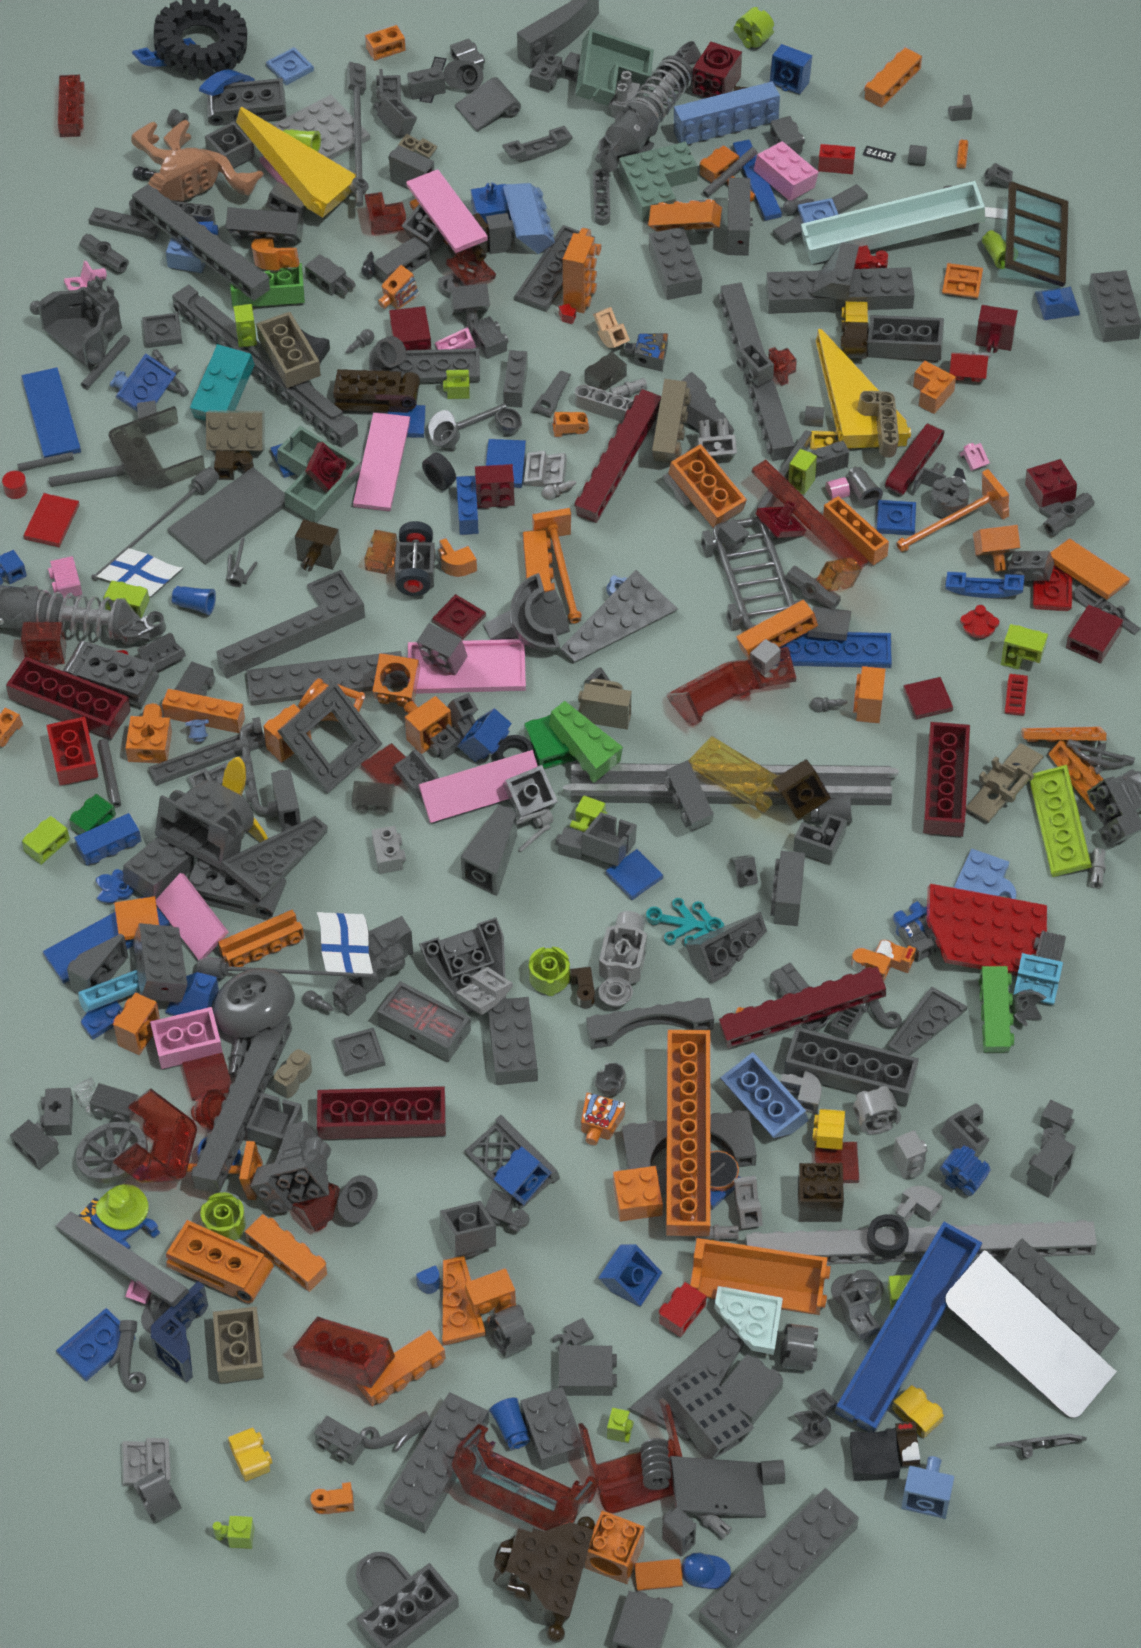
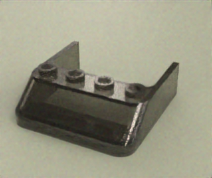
[108,406,205,489]

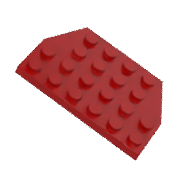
[927,883,1047,976]

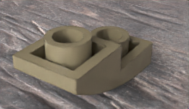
[398,134,438,159]

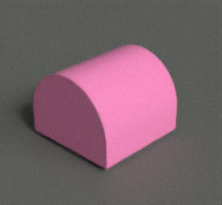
[825,477,850,500]

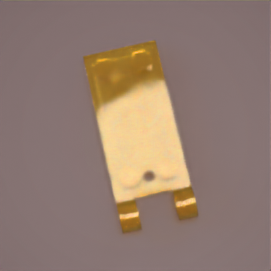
[688,736,780,813]

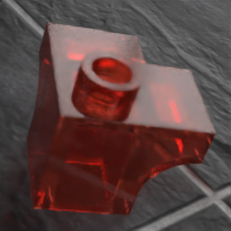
[768,347,797,386]

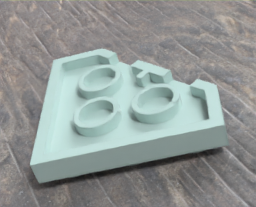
[714,1286,783,1355]

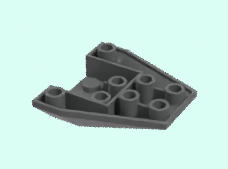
[419,917,506,1014]

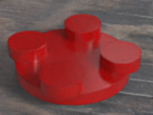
[960,605,1000,638]

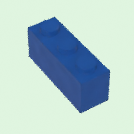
[456,476,479,535]
[74,813,142,866]

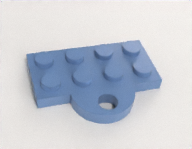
[954,849,1016,899]

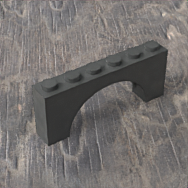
[622,1110,757,1170]

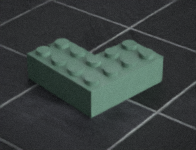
[575,28,654,106]
[619,142,698,222]
[277,426,360,523]

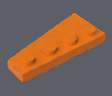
[1021,726,1107,742]
[442,1256,486,1346]

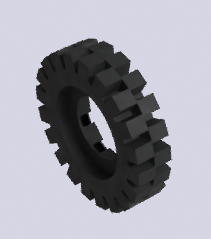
[153,0,247,76]

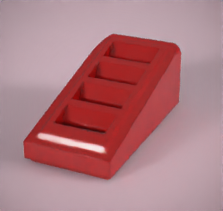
[1005,674,1028,716]

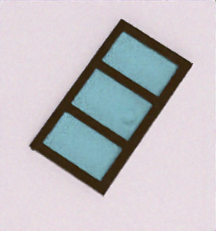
[1005,181,1069,287]

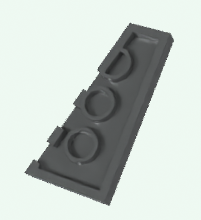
[887,986,967,1056]

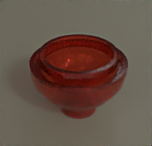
[191,1089,226,1132]

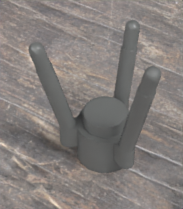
[226,537,258,587]

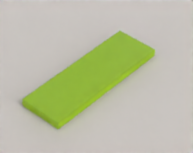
[1029,765,1092,877]

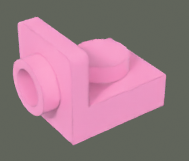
[960,443,990,471]
[125,1279,151,1304]

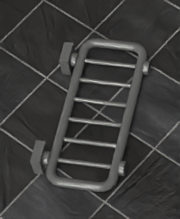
[701,518,800,631]

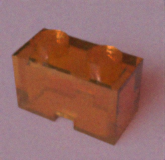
[364,529,397,574]
[816,558,862,592]

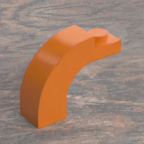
[252,238,300,270]

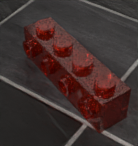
[58,74,85,137]

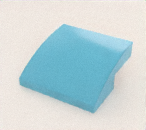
[1013,953,1063,1005]

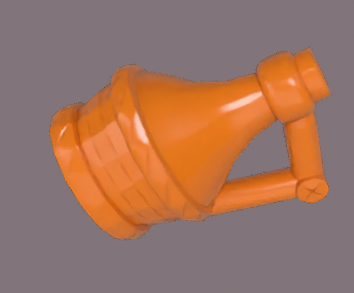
[298,678,365,723]

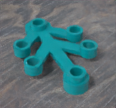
[646,898,725,947]

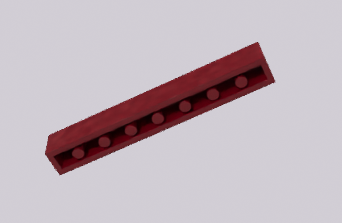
[574,389,661,523]
[719,967,886,1048]

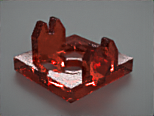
[446,247,496,285]
[750,647,796,687]

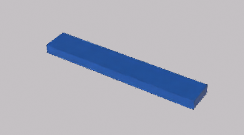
[733,139,782,221]

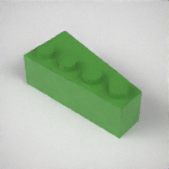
[230,263,305,308]
[549,701,623,783]
[978,966,1014,1053]

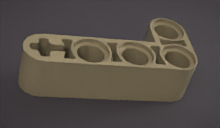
[857,391,899,458]

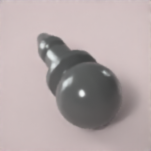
[783,198,814,215]
[345,329,374,354]
[810,697,847,712]
[302,990,334,1011]

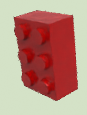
[46,717,99,785]

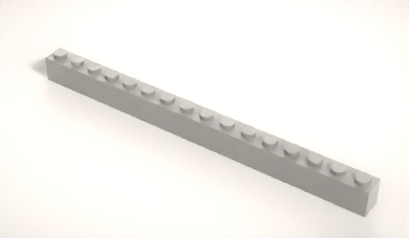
[746,1220,1097,1265]

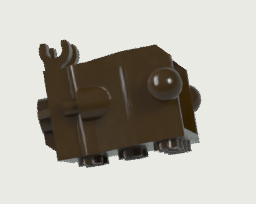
[493,1516,595,1643]

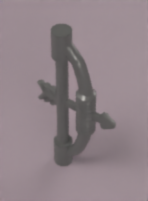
[152,349,189,396]
[1067,739,1135,774]

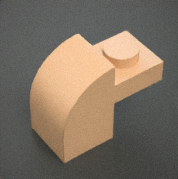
[593,307,630,348]

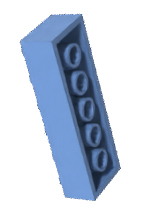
[673,81,780,144]

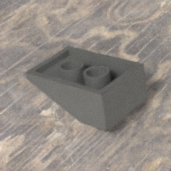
[67,934,129,994]

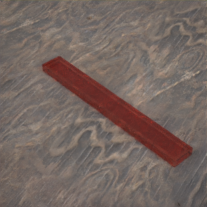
[751,459,869,574]

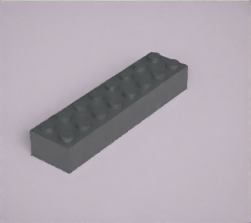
[766,267,915,314]
[699,1488,859,1648]

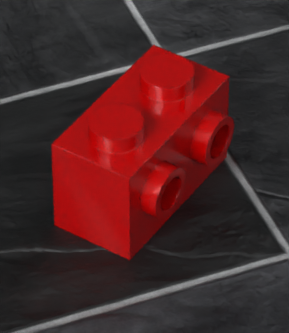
[818,144,856,174]
[949,352,989,382]
[658,1282,707,1338]

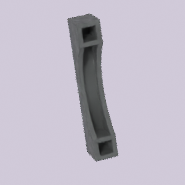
[586,998,714,1049]

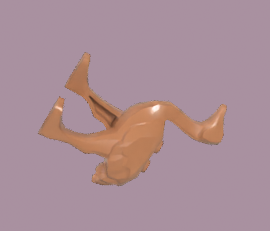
[131,120,263,202]

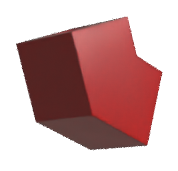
[558,304,576,324]

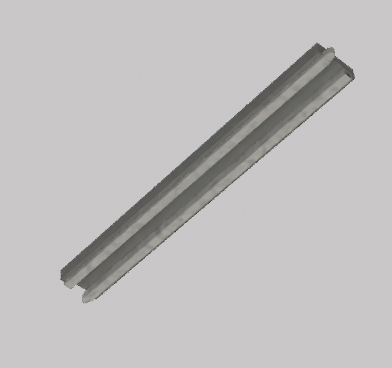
[563,763,899,805]

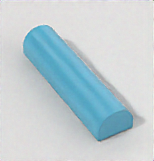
[78,970,140,1012]

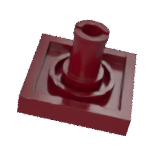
[305,442,346,493]
[755,500,807,538]

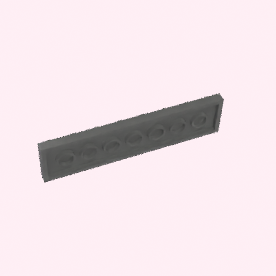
[246,651,406,706]

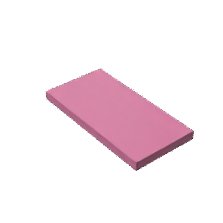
[408,639,526,694]

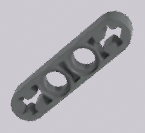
[593,169,610,225]

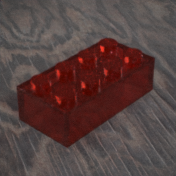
[293,1316,395,1388]

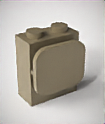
[578,679,632,730]

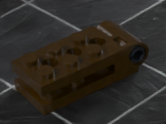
[333,369,420,413]

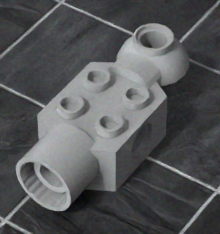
[599,911,647,1008]

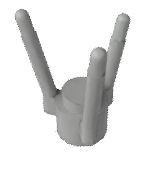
[517,808,553,852]

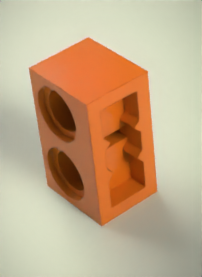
[365,25,406,61]

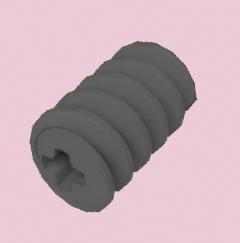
[640,1438,671,1490]

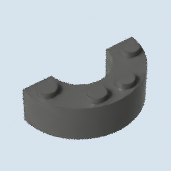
[510,573,560,653]

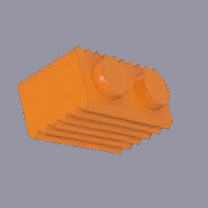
[699,145,739,183]

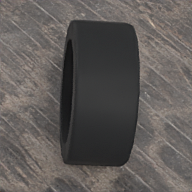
[422,452,456,490]
[496,735,533,761]
[867,1214,909,1258]

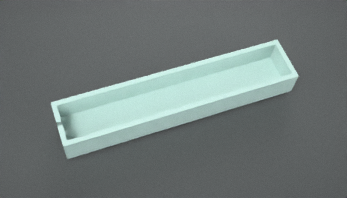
[801,181,985,264]

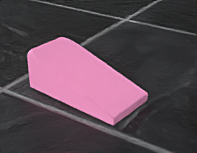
[435,327,477,350]

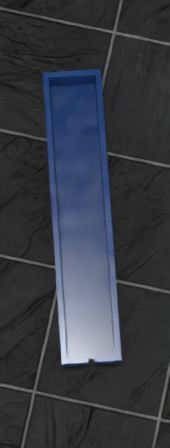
[835,1221,982,1432]

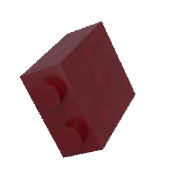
[389,306,432,350]
[1066,604,1123,664]

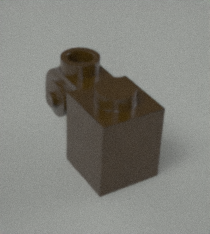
[214,450,254,480]

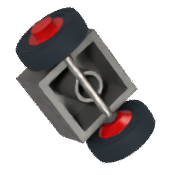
[395,521,435,596]

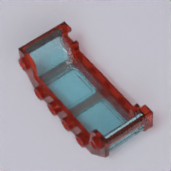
[451,1424,600,1531]

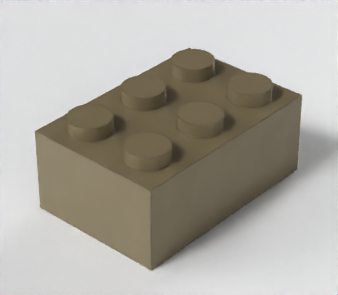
[206,410,265,451]
[213,1306,264,1383]

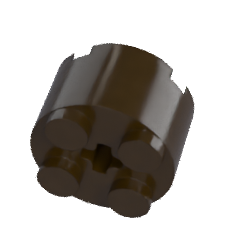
[841,321,869,359]

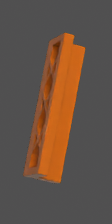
[1048,740,1104,811]

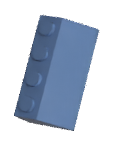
[503,183,555,254]
[720,1052,808,1138]

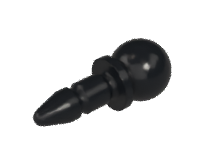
[132,166,157,180]
[361,251,375,278]

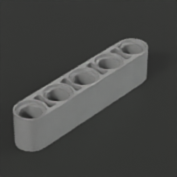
[575,384,658,431]

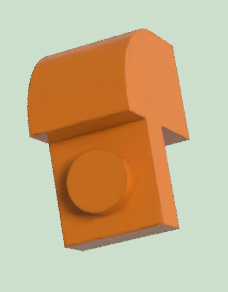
[438,538,477,577]

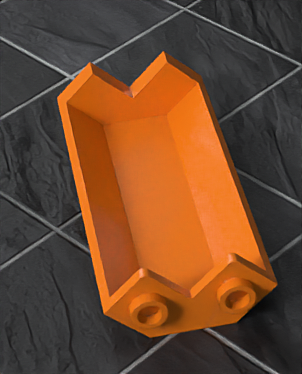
[690,1238,831,1315]

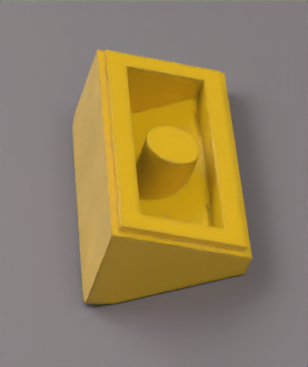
[810,431,838,450]

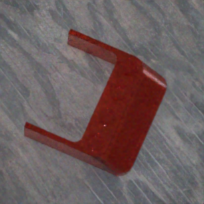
[578,1398,683,1513]

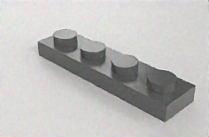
[88,207,161,240]

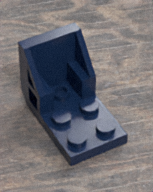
[151,1281,209,1383]

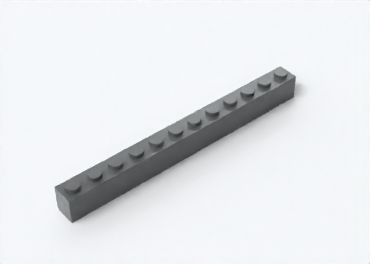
[718,282,795,461]

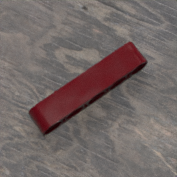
[885,423,945,495]

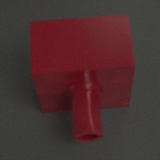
[975,305,1018,353]

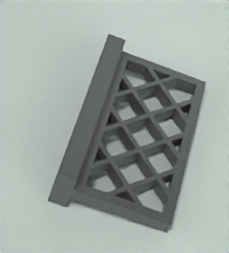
[464,1115,560,1209]

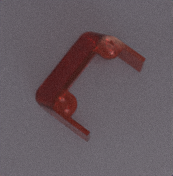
[666,659,764,725]
[113,1088,197,1183]

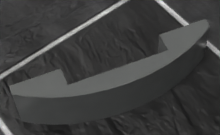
[502,126,573,160]

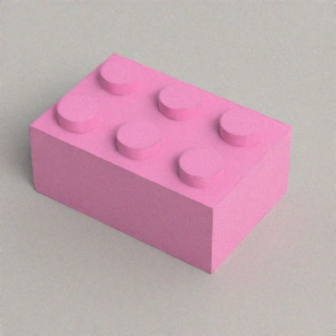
[754,141,819,200]
[150,1007,223,1069]

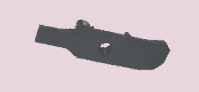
[1073,585,1141,635]
[996,1434,1087,1459]

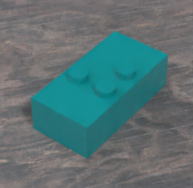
[190,344,255,421]

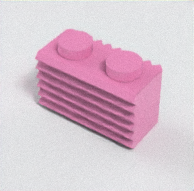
[48,556,82,598]

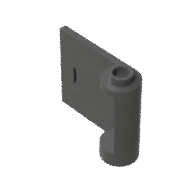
[455,77,521,131]

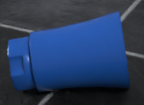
[172,586,216,615]
[489,1397,530,1450]

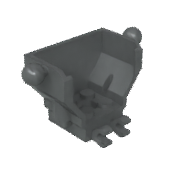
[29,276,122,369]

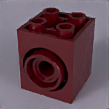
[692,41,742,98]

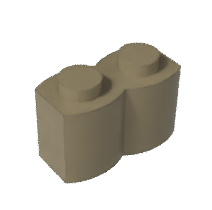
[274,1049,312,1099]

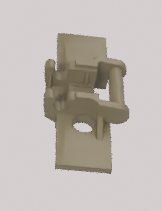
[966,743,1044,823]

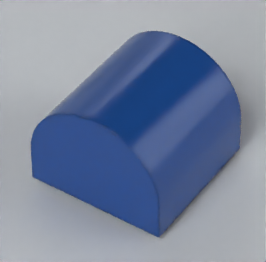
[416,1265,440,1294]

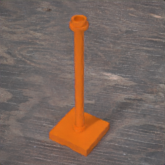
[896,469,1009,552]
[532,508,582,624]
[125,1141,263,1200]

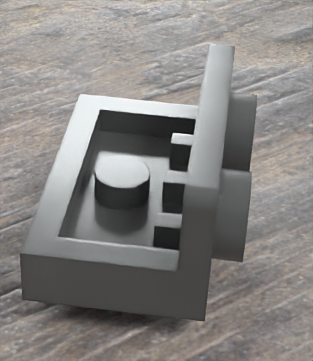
[376,69,401,104]
[138,633,186,672]
[392,749,439,799]

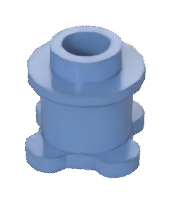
[110,370,128,389]
[606,575,627,596]
[185,719,209,742]

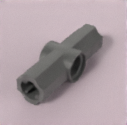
[79,233,129,273]
[1043,493,1095,536]
[785,566,841,609]

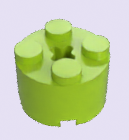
[733,7,775,49]
[529,946,570,996]
[200,1192,246,1241]

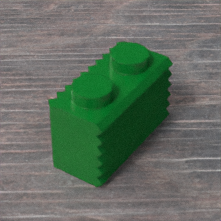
[69,794,116,835]

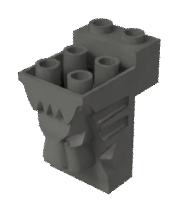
[1086,769,1141,848]
[353,916,413,995]
[250,1121,332,1214]

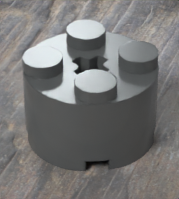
[930,476,970,520]
[487,1304,535,1357]
[780,1323,818,1371]
[133,1468,182,1523]

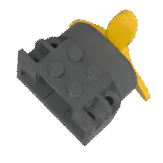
[155,757,268,870]

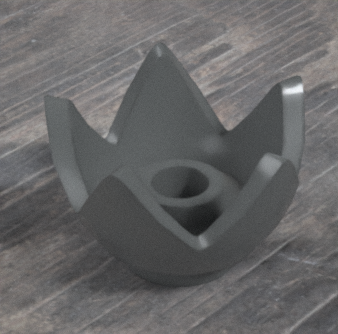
[1010,989,1047,1027]
[793,1406,831,1446]

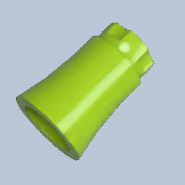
[283,129,321,152]
[981,230,1018,269]

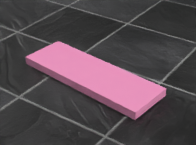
[406,169,488,253]
[353,412,410,511]
[418,750,538,823]

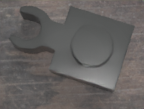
[553,1318,594,1351]

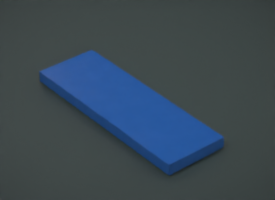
[21,367,81,458]
[775,632,892,668]
[43,896,171,984]

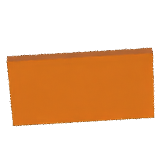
[1050,538,1130,600]

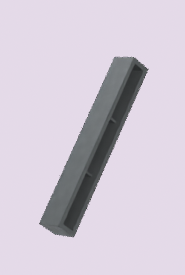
[216,590,365,678]

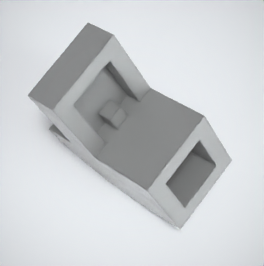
[781,1071,822,1114]
[734,1176,763,1229]
[895,1186,943,1223]

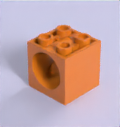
[373,653,421,707]
[585,1510,645,1584]

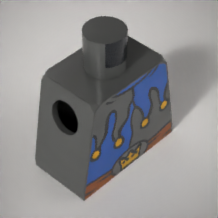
[625,333,668,372]

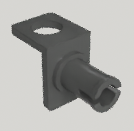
[912,462,946,493]
[731,855,758,887]

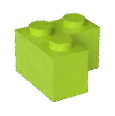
[1000,624,1048,670]

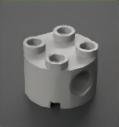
[853,1086,901,1135]

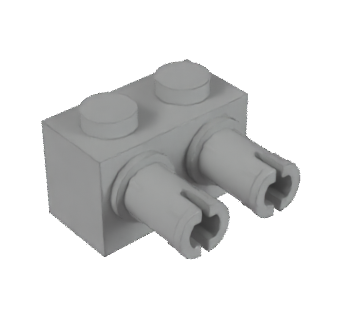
[609,71,640,118]
[695,418,737,459]

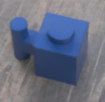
[0,549,27,585]

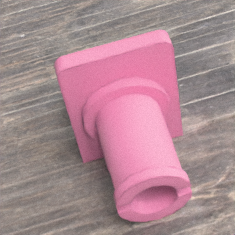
[64,261,107,291]

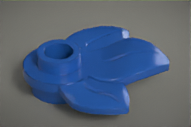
[96,869,134,903]

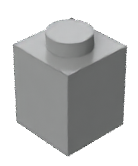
[750,639,781,675]

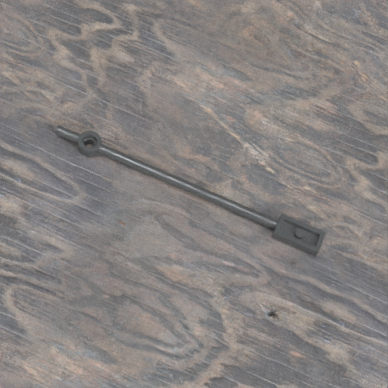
[347,61,369,207]

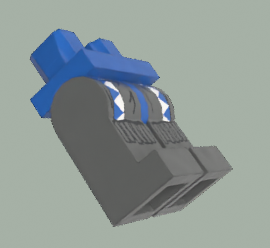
[893,901,940,962]

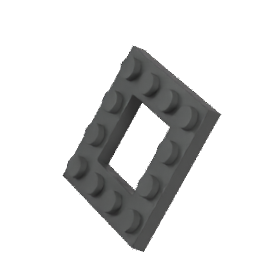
[277,682,382,793]

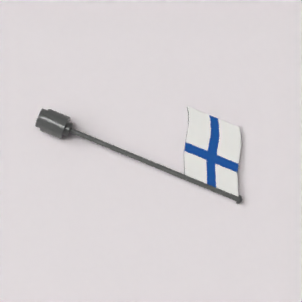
[92,467,219,598]
[197,912,378,980]

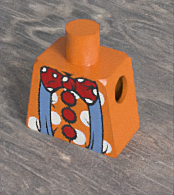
[378,265,419,309]
[581,1092,625,1145]

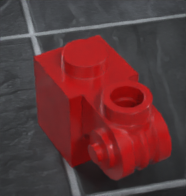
[855,245,888,269]

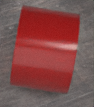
[2,470,28,499]

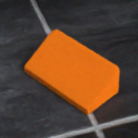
[634,1559,683,1591]

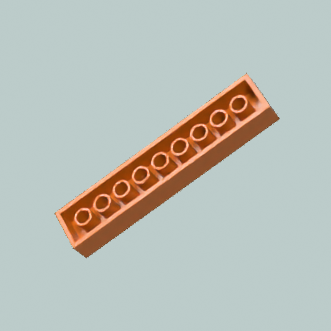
[666,1030,711,1236]

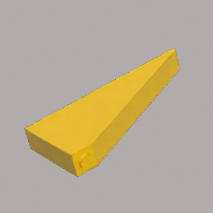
[236,107,355,218]
[816,329,911,448]

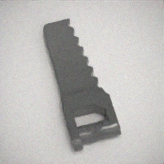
[532,371,571,417]

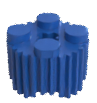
[940,1145,991,1196]

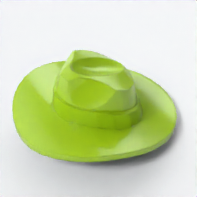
[96,1184,149,1230]

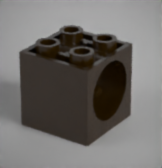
[797,1163,844,1222]

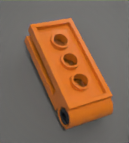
[166,1220,274,1303]

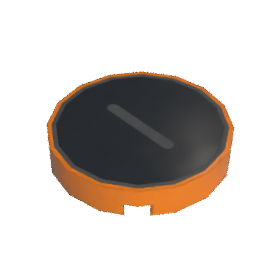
[710,1151,739,1192]

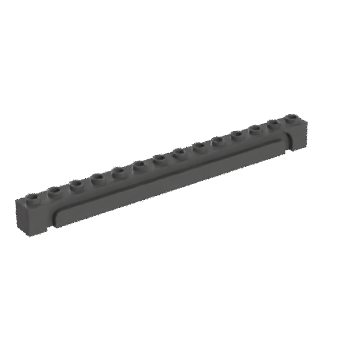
[172,284,358,448]

